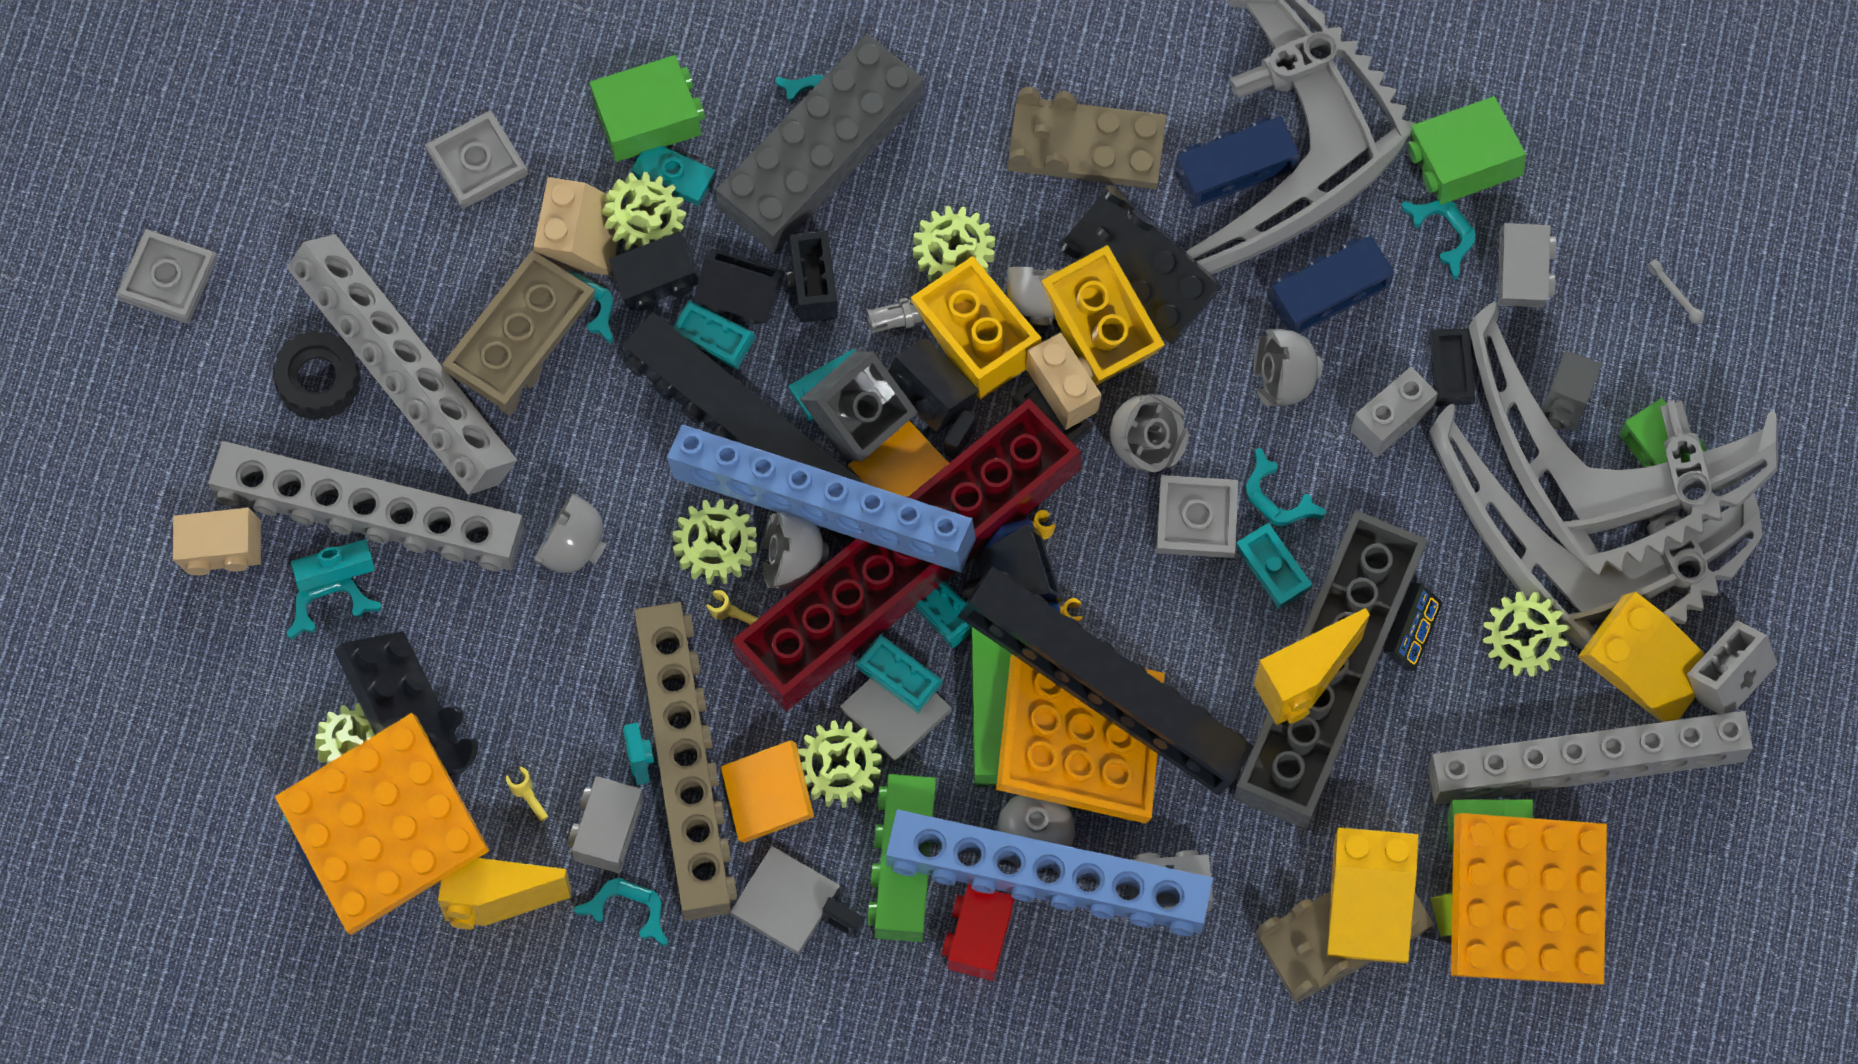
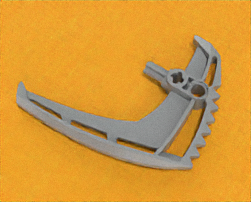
[1185,0,1415,275]
[1469,302,1778,577]
[1429,404,1763,650]

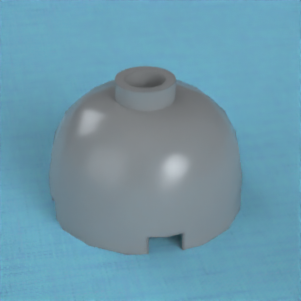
[1007,267,1060,327]
[1253,329,1323,407]
[1110,394,1189,472]
[533,493,606,573]
[762,511,829,589]
[996,795,1076,871]

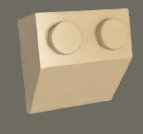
[534,177,625,276]

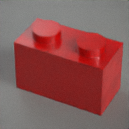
[942,884,1014,981]

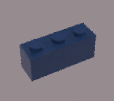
[1175,116,1300,209]
[1269,235,1395,334]

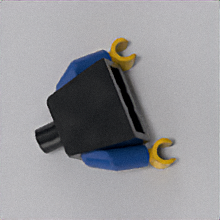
[963,510,1083,622]

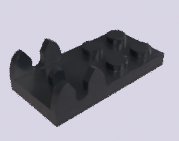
[1058,185,1223,344]
[334,631,478,776]

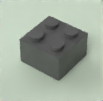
[800,351,918,462]

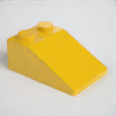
[1041,245,1165,386]
[911,256,1041,400]
[1578,591,1705,722]
[1254,608,1370,725]
[1327,827,1419,964]
[438,858,572,930]

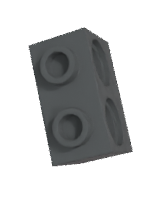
[1542,350,1602,431]

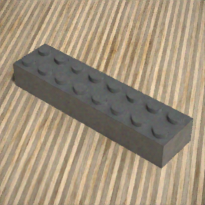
[1233,510,1428,830]

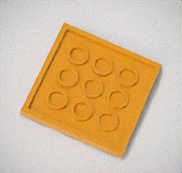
[996,654,1165,824]
[275,713,490,935]
[1451,813,1607,985]

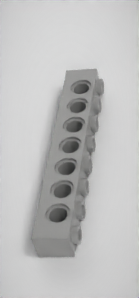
[287,234,517,495]
[208,441,525,572]
[1427,711,1753,805]

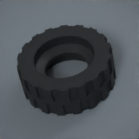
[273,331,361,421]

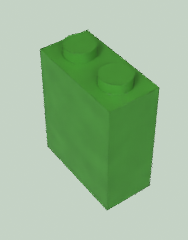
[589,55,705,162]
[1407,96,1526,205]

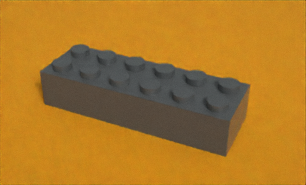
[716,33,924,254]

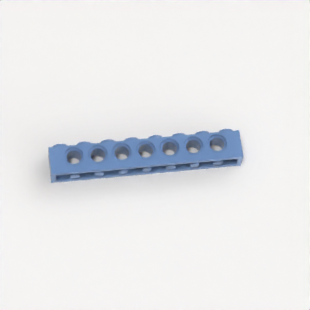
[667,424,976,572]
[886,810,1213,936]

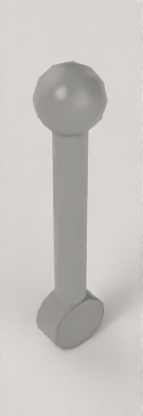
[1648,259,1704,324]

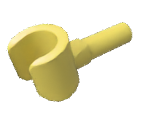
[706,590,759,625]
[506,767,549,822]

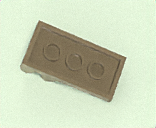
[1007,87,1167,190]
[442,250,595,415]
[1255,891,1435,1004]

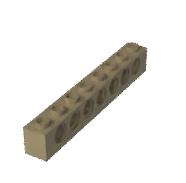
[634,602,737,921]

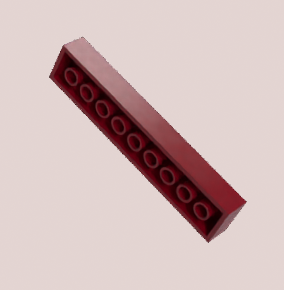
[732,399,1081,712]

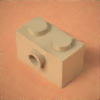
[1025,332,1102,430]
[173,508,261,575]

